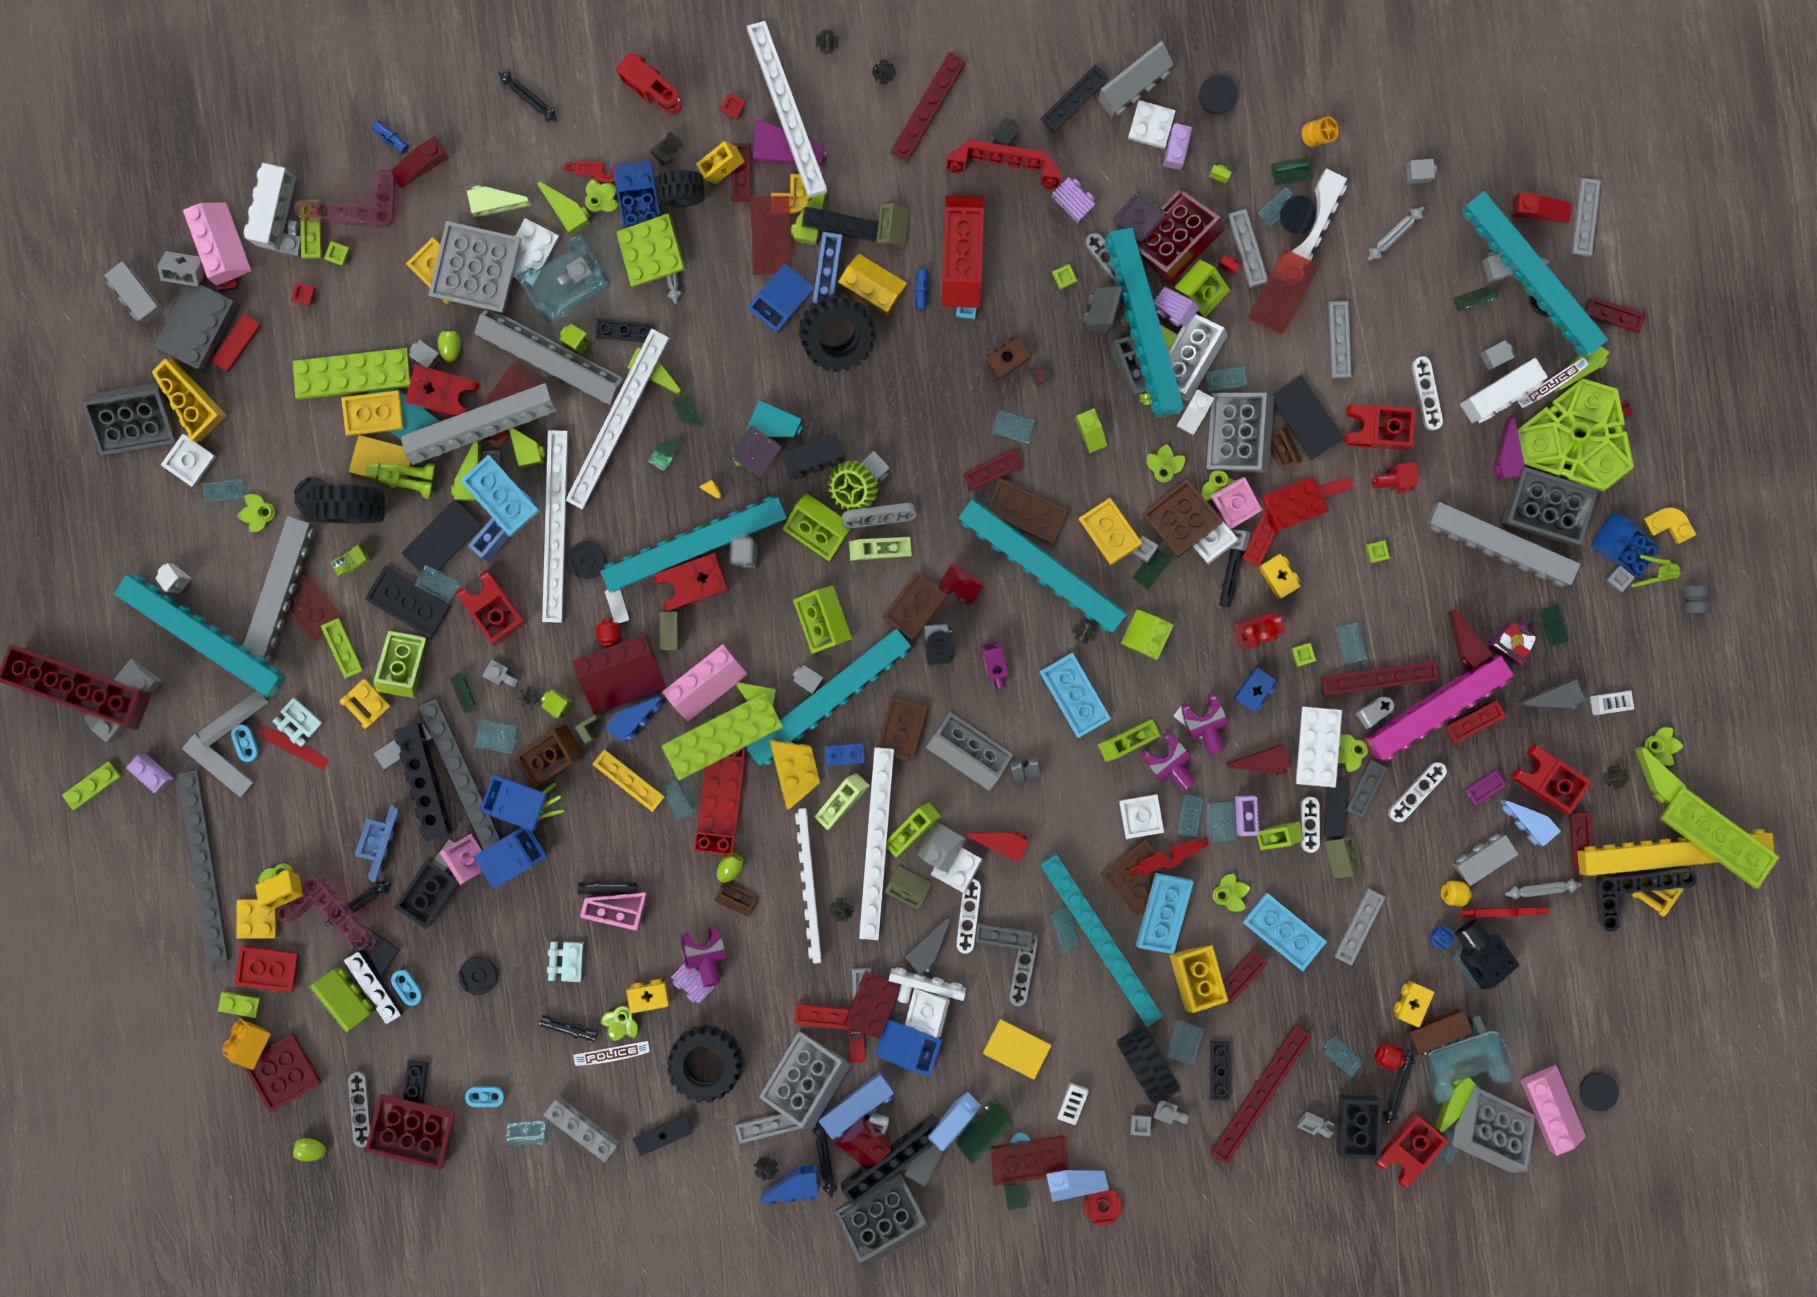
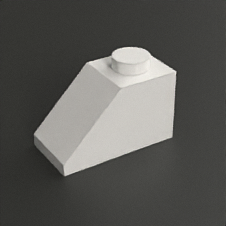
[1177,390,1214,435]
[156,563,192,593]

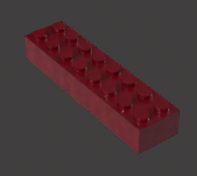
[0,644,152,730]

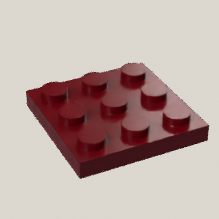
[244,1033,322,1113]

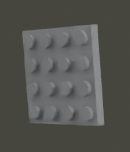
[428,221,522,314]

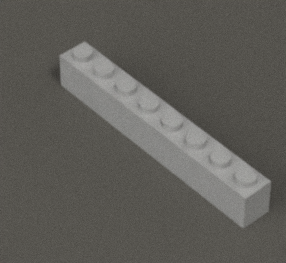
[474,309,624,405]
[401,383,556,465]
[1426,502,1580,588]
[244,516,315,665]

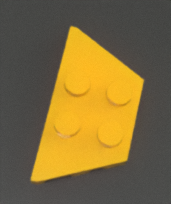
[769,739,820,810]

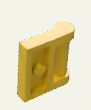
[339,678,392,730]
[1630,876,1684,917]

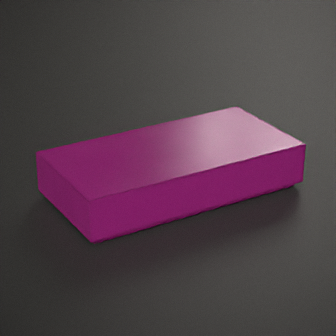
[1463,769,1507,807]

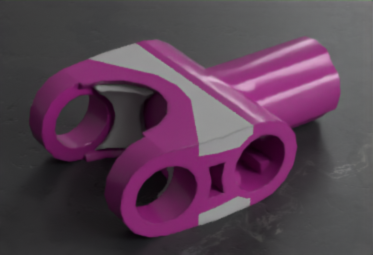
[1181,693,1228,755]
[1141,732,1196,792]
[681,927,726,987]

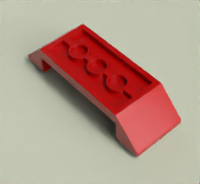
[946,140,1062,189]
[941,195,984,308]
[694,747,746,855]

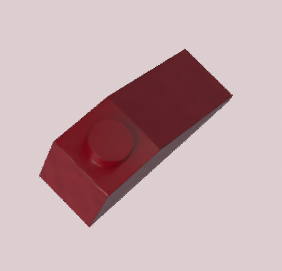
[390,136,449,188]
[1448,610,1493,669]
[1226,744,1291,775]

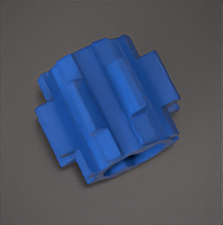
[1429,925,1455,950]

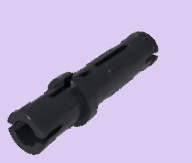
[1218,549,1243,607]
[578,880,637,896]
[539,1015,598,1043]

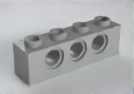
[731,535,758,568]
[543,1096,619,1162]

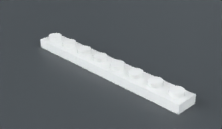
[795,808,822,963]

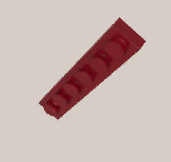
[891,53,965,162]
[1321,661,1439,696]

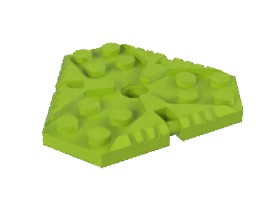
[1518,378,1634,492]

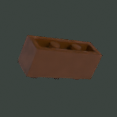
[1406,1008,1473,1055]

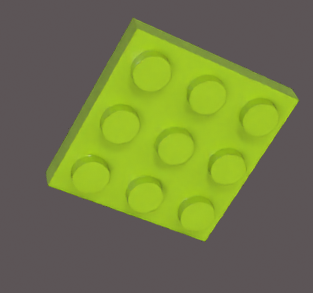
[616,214,686,287]

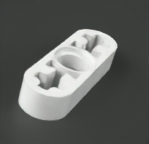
[1300,796,1320,853]

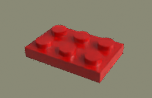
[1262,477,1329,532]
[235,946,299,992]

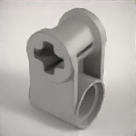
[1355,697,1394,729]

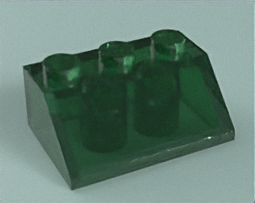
[955,1099,1014,1164]

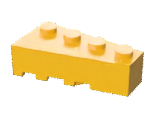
[152,359,227,442]

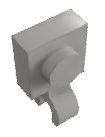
[279,220,301,257]
[557,256,592,285]
[482,659,519,687]
[1153,1100,1189,1124]
[1297,1111,1334,1138]

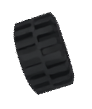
[655,170,705,207]

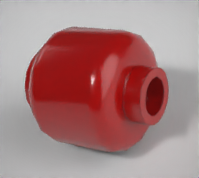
[596,618,621,646]
[1374,1043,1405,1071]

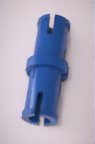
[372,120,409,155]
[914,269,929,310]

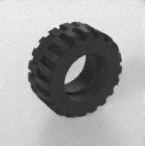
[799,294,875,372]
[308,484,385,524]
[667,1025,743,1103]
[1117,1026,1181,1104]

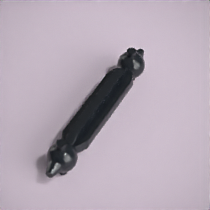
[498,71,558,122]
[325,881,391,926]
[1383,1050,1416,1125]
[812,1121,837,1198]

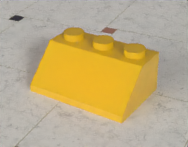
[838,254,907,316]
[1169,945,1228,1013]

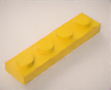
[592,749,665,812]

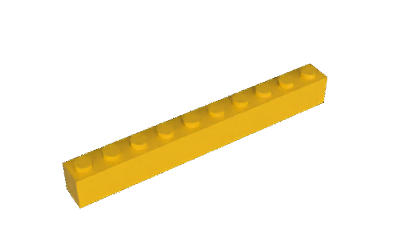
[1577,829,1775,876]

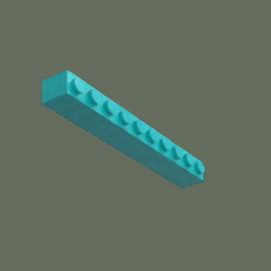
[1461,191,1608,357]
[1105,228,1184,418]
[600,496,788,593]
[959,498,1127,633]
[114,574,287,697]
[746,629,911,766]
[1039,853,1163,1027]

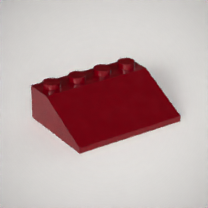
[1135,189,1225,284]
[572,635,666,715]
[364,1094,455,1170]

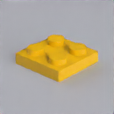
[237,899,277,938]

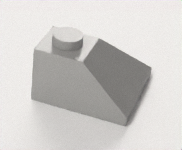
[917,822,966,873]

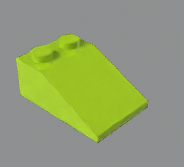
[374,631,427,698]

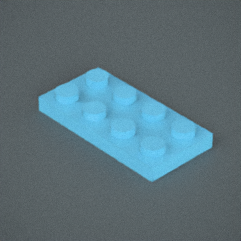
[460,455,540,538]
[1039,653,1111,738]
[1136,873,1194,954]
[1242,893,1327,971]

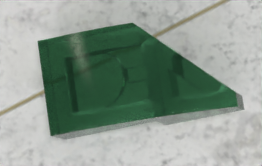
[671,393,704,428]
[648,438,684,471]
[1002,1173,1027,1210]

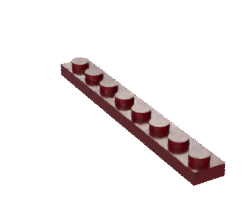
[1210,1025,1312,1165]

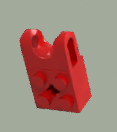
[615,51,682,115]
[404,364,480,417]
[1343,404,1416,451]
[653,553,729,611]
[456,570,526,646]
[1232,612,1286,649]
[1511,746,1592,815]
[1374,1111,1449,1188]

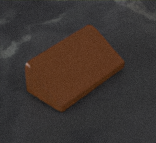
[1271,427,1302,471]
[714,882,759,917]

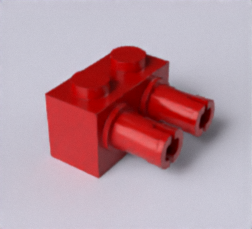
[1371,462,1419,494]

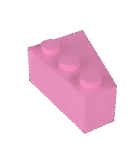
[580,893,648,931]

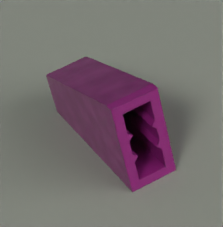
[753,120,827,168]

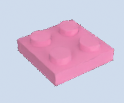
[1210,477,1262,529]
[440,834,482,885]

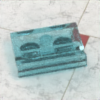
[474,719,518,754]
[1206,802,1237,842]
[1166,1019,1205,1065]

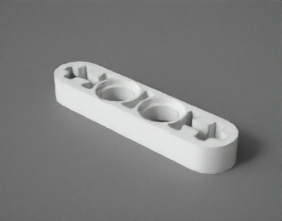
[1412,356,1443,431]
[1388,762,1447,822]
[956,878,981,954]

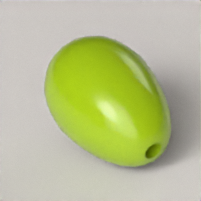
[438,331,461,362]
[717,853,743,883]
[293,1138,326,1162]

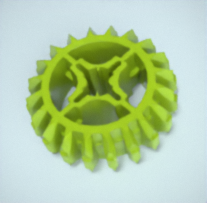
[827,460,879,511]

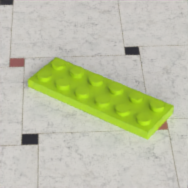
[293,348,411,400]
[662,693,783,781]
[1660,787,1779,889]

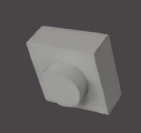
[1229,529,1250,551]
[1132,536,1159,563]
[1606,565,1635,592]
[1130,1114,1151,1136]

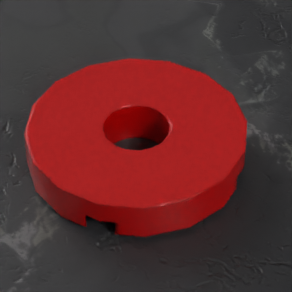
[1083,1187,1122,1226]

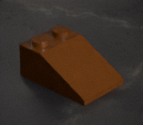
[515,725,585,789]

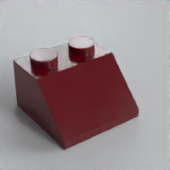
[939,563,985,605]
[835,1116,892,1166]

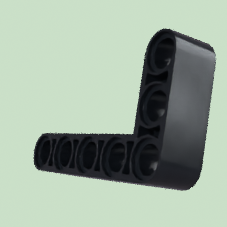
[1595,866,1697,932]

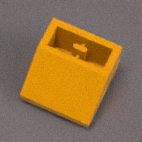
[222,1018,270,1070]

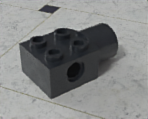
[924,624,954,665]
[1455,919,1520,989]

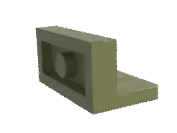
[876,203,910,246]
[660,611,680,650]
[575,714,602,744]
[1325,834,1363,879]
[885,866,931,910]

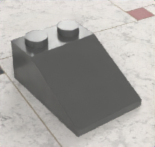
[1083,286,1122,334]

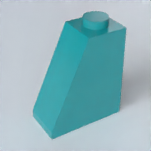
[744,400,804,439]

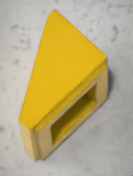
[700,480,723,500]

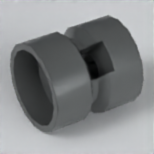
[1683,585,1711,613]
[1009,756,1041,786]

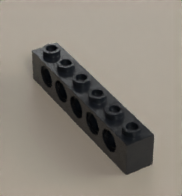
[394,723,453,841]
[841,1113,939,1206]

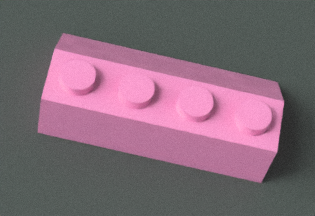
[183,202,252,285]
[662,644,748,722]
[1520,1065,1586,1156]

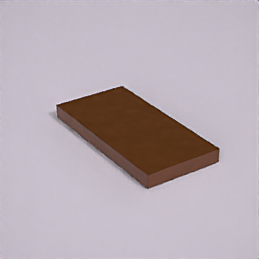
[986,478,1069,545]

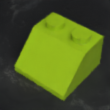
[1174,260,1230,318]
[1120,609,1174,660]

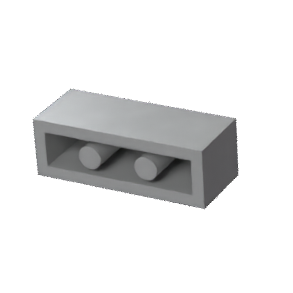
[104,261,164,324]
[1453,833,1519,886]

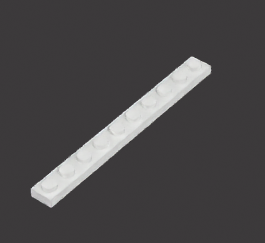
[747,21,827,198]
[566,329,670,509]
[542,430,568,623]
[859,747,894,940]

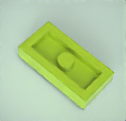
[218,991,261,1018]

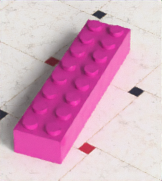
[1362,656,1514,761]

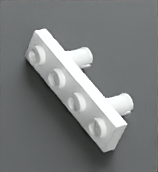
[889,967,966,1003]

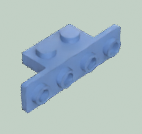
[355,805,399,882]

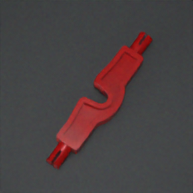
[564,161,616,184]
[1129,838,1209,876]
[1460,907,1548,917]

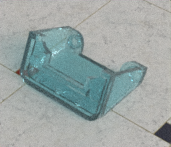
[516,235,611,323]
[1428,1031,1514,1103]

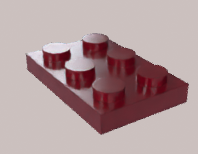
[844,971,901,1039]

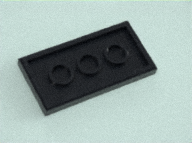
[1272,375,1344,460]
[401,499,483,580]
[365,566,451,639]

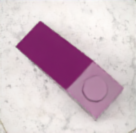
[1493,418,1525,481]

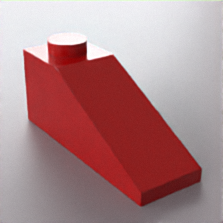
[1512,192,1572,223]
[967,831,1029,862]

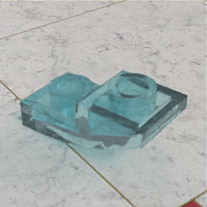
[1257,186,1295,227]
[1206,366,1248,392]
[202,479,244,503]
[1177,795,1203,838]

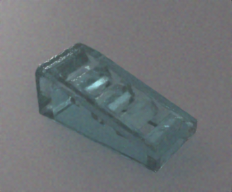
[1436,1123,1459,1166]

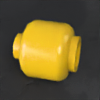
[1441,881,1472,906]

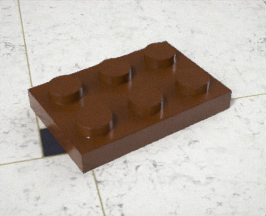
[882,572,947,640]
[877,696,928,762]

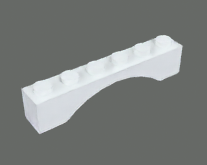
[1273,168,1347,285]

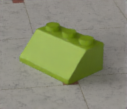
[783,493,852,561]
[793,585,852,654]
[310,967,375,1032]

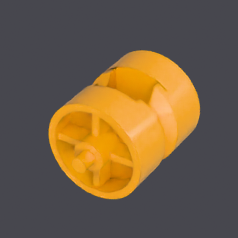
[1302,117,1339,147]

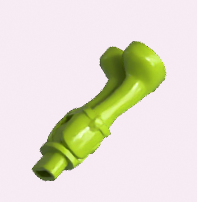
[365,462,435,499]

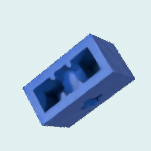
[1233,667,1276,712]
[825,743,865,766]

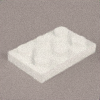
[513,218,560,288]

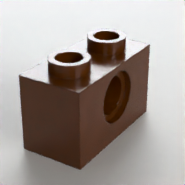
[986,337,1031,380]

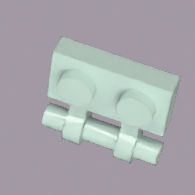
[273,698,323,747]
[547,941,584,982]

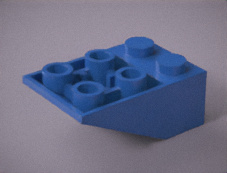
[613,160,661,227]
[747,263,814,333]
[1590,513,1660,580]
[605,697,665,743]
[480,774,547,831]
[473,827,547,889]
[875,1019,942,1077]
[760,1164,820,1205]

